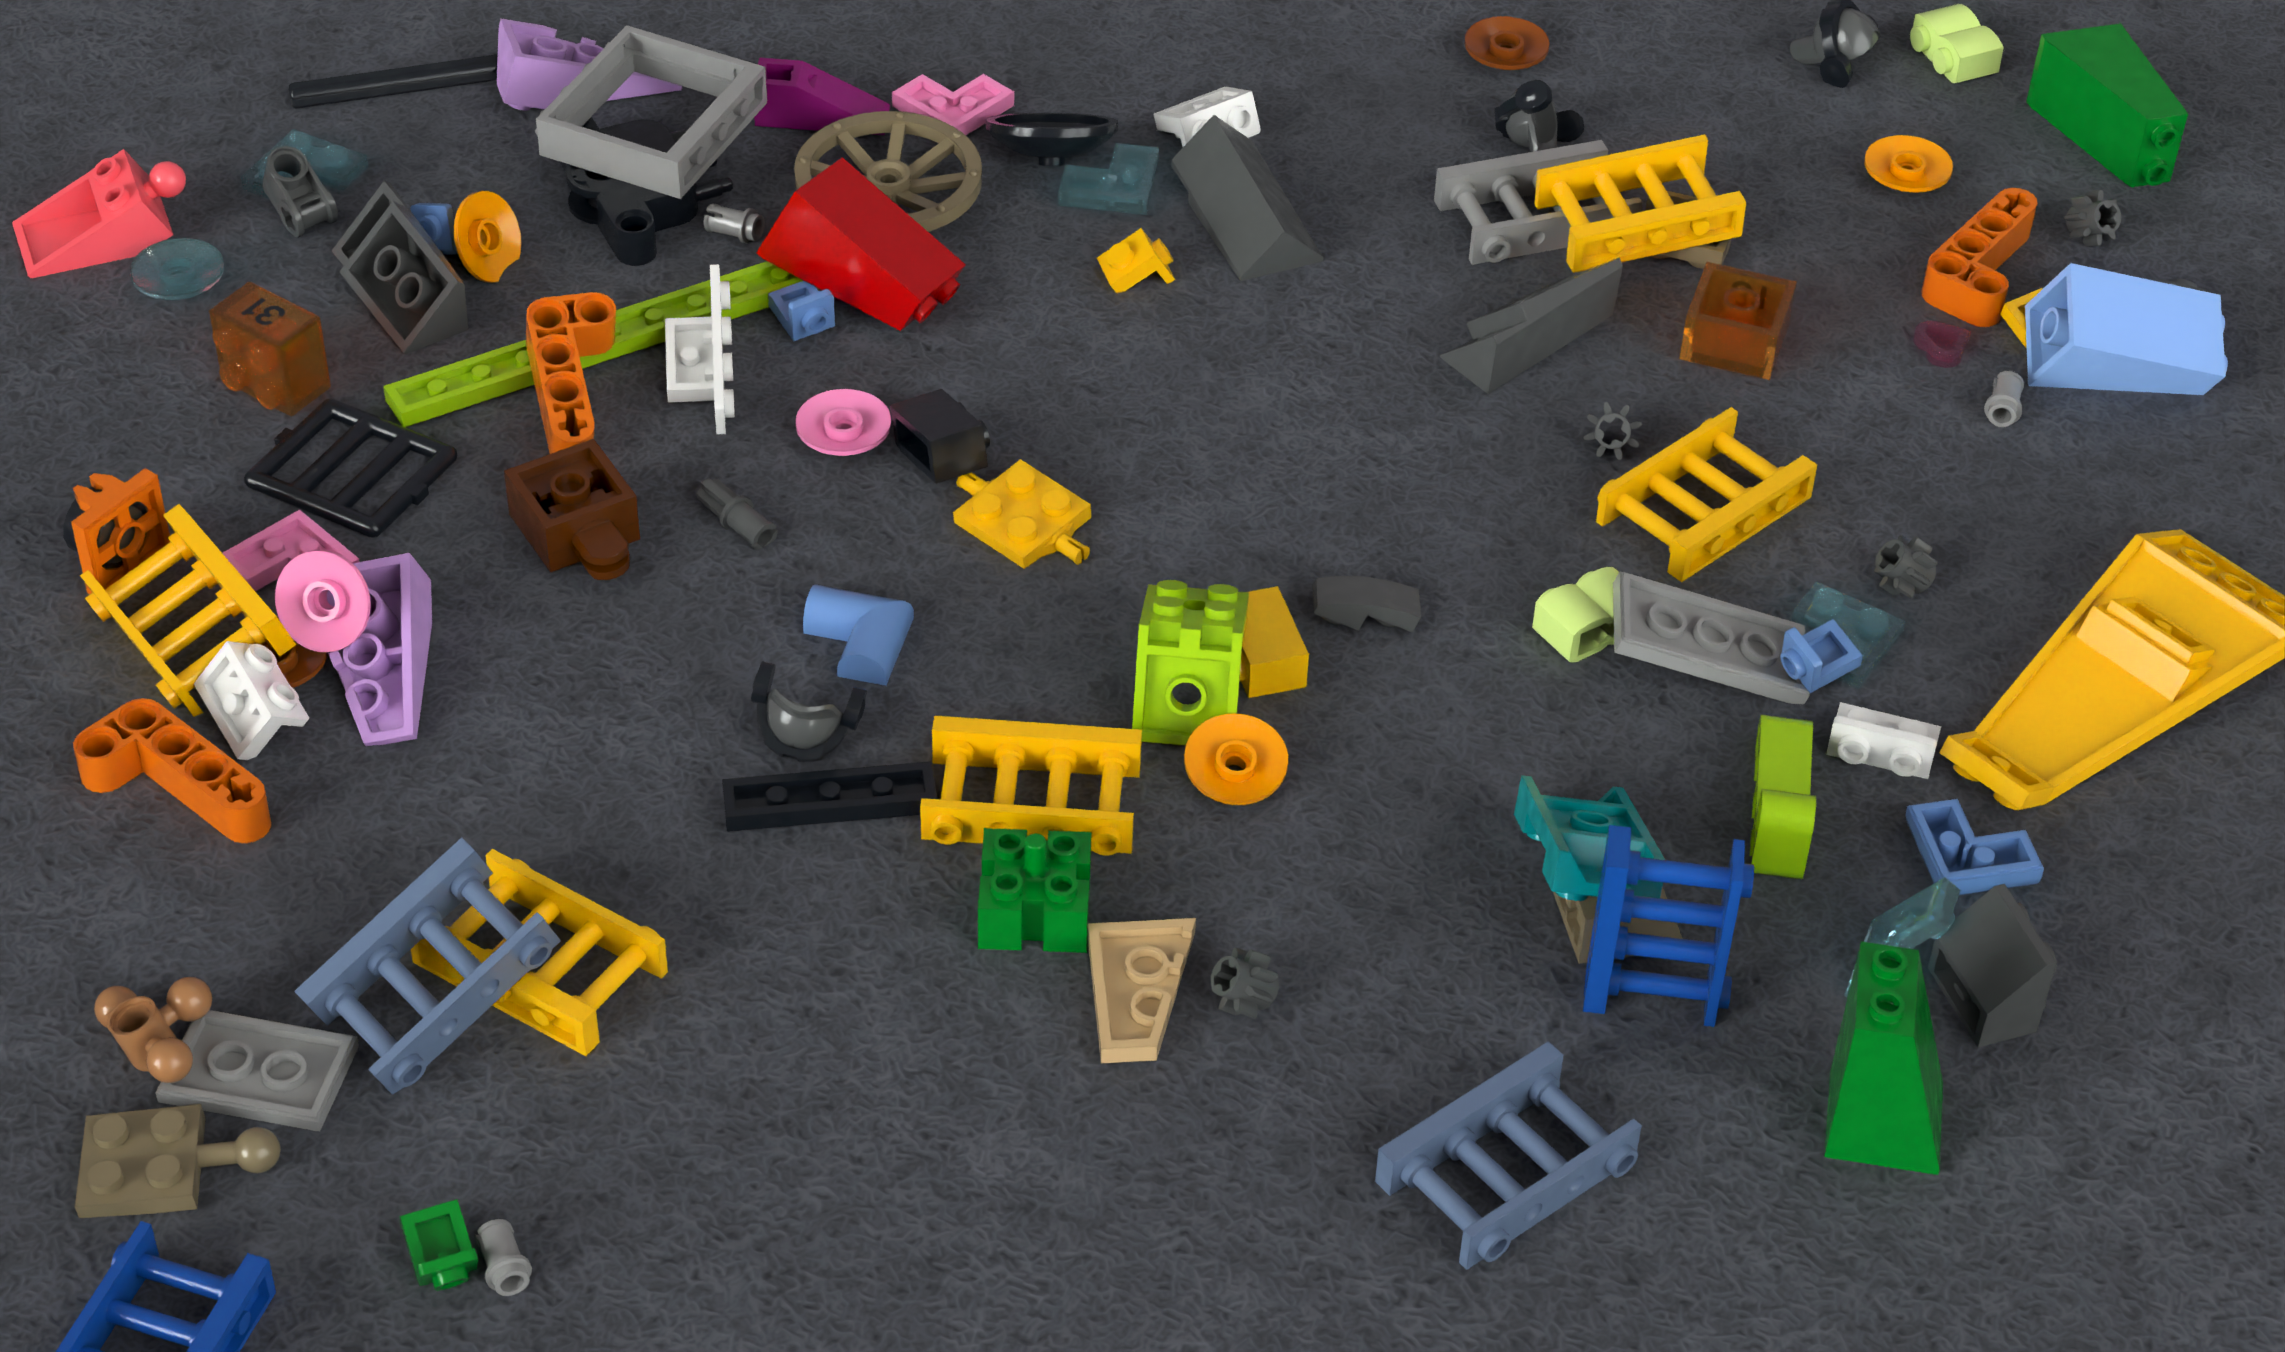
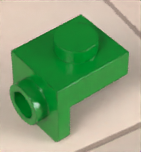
[400,1199,478,1291]

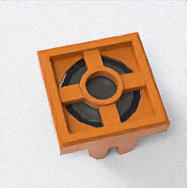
[63,468,170,594]

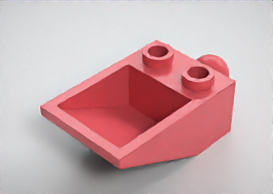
[12,149,186,278]

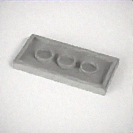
[1613,571,1810,704]

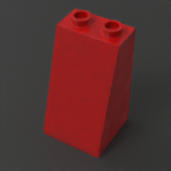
[756,157,966,331]

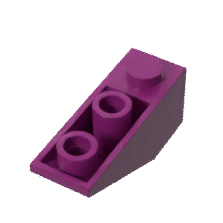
[754,58,890,135]

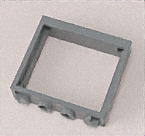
[535,25,767,199]

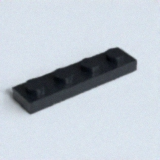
[722,761,937,832]

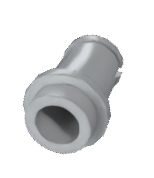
[704,203,765,244]
[1984,371,2024,427]
[475,1219,532,1296]

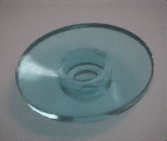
[130,238,224,300]

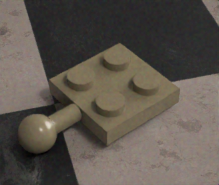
[75,1104,281,1218]

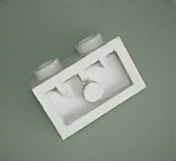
[1154,87,1261,147]
[194,641,309,760]
[1826,702,1941,779]

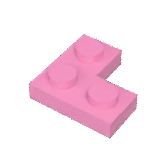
[892,74,1014,135]
[223,510,360,592]

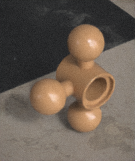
[94,977,212,1083]

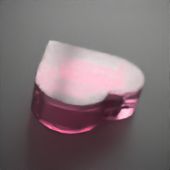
[1913,321,1972,368]

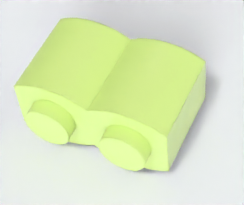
[1910,4,2004,83]
[1532,567,1619,662]

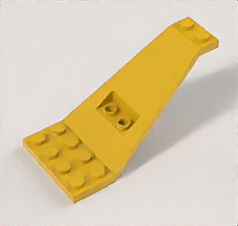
[1939,529,2285,810]

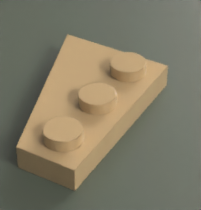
[1087,918,1196,1064]

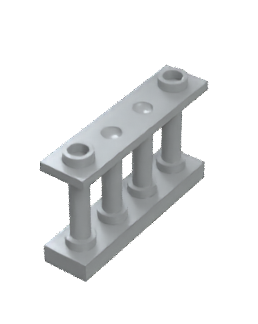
[1434,140,1643,265]

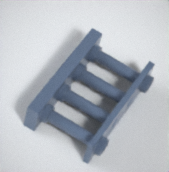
[294,837,561,1095]
[1375,1041,1642,1270]

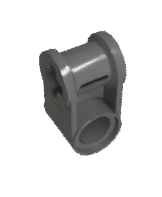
[262,146,338,238]

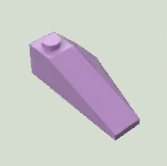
[327,553,432,746]

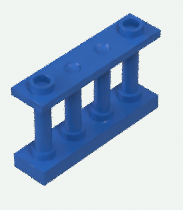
[1583,825,1754,1027]
[56,1221,276,1352]

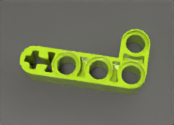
[1750,715,1816,880]

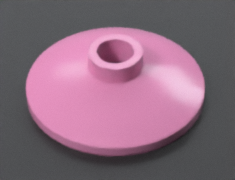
[796,389,891,456]
[275,550,371,652]

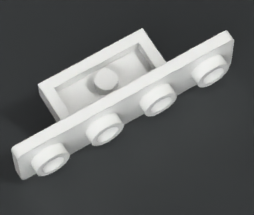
[665,264,735,434]

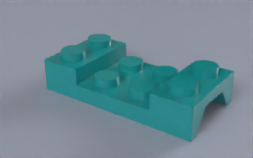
[1514,775,1665,901]

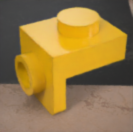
[1097,228,1175,293]

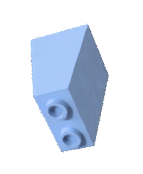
[2025,263,2228,395]

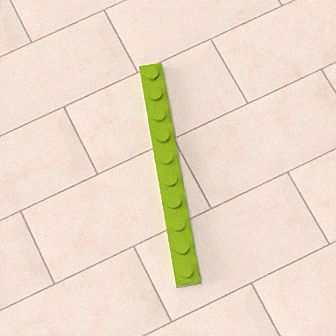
[383,261,821,427]

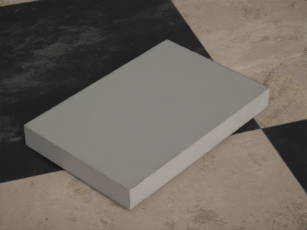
[156,1010,359,1132]

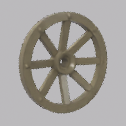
[794,111,982,232]

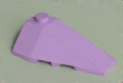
[497,19,682,111]

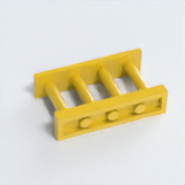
[1534,134,1746,273]
[1596,407,1817,582]
[80,504,296,717]
[920,716,1142,856]
[411,849,668,1056]

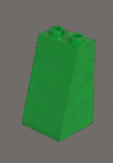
[2026,23,2188,187]
[1824,941,1943,1175]

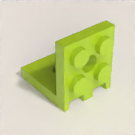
[1132,580,1249,745]

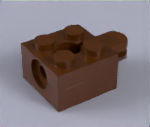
[504,439,640,580]

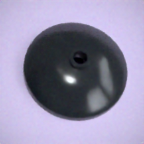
[986,113,1118,166]

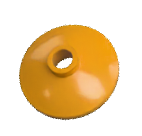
[1864,135,1953,193]
[454,191,521,283]
[1184,713,1288,805]

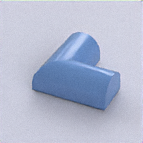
[803,584,914,686]
[1906,799,2044,898]

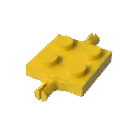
[953,459,1092,569]

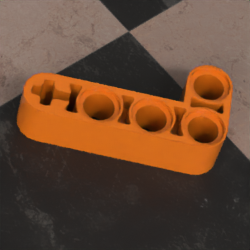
[1921,188,2038,327]
[526,292,616,454]
[73,698,271,843]

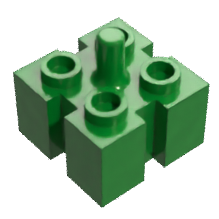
[978,828,1092,953]

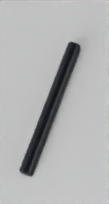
[288,54,498,109]

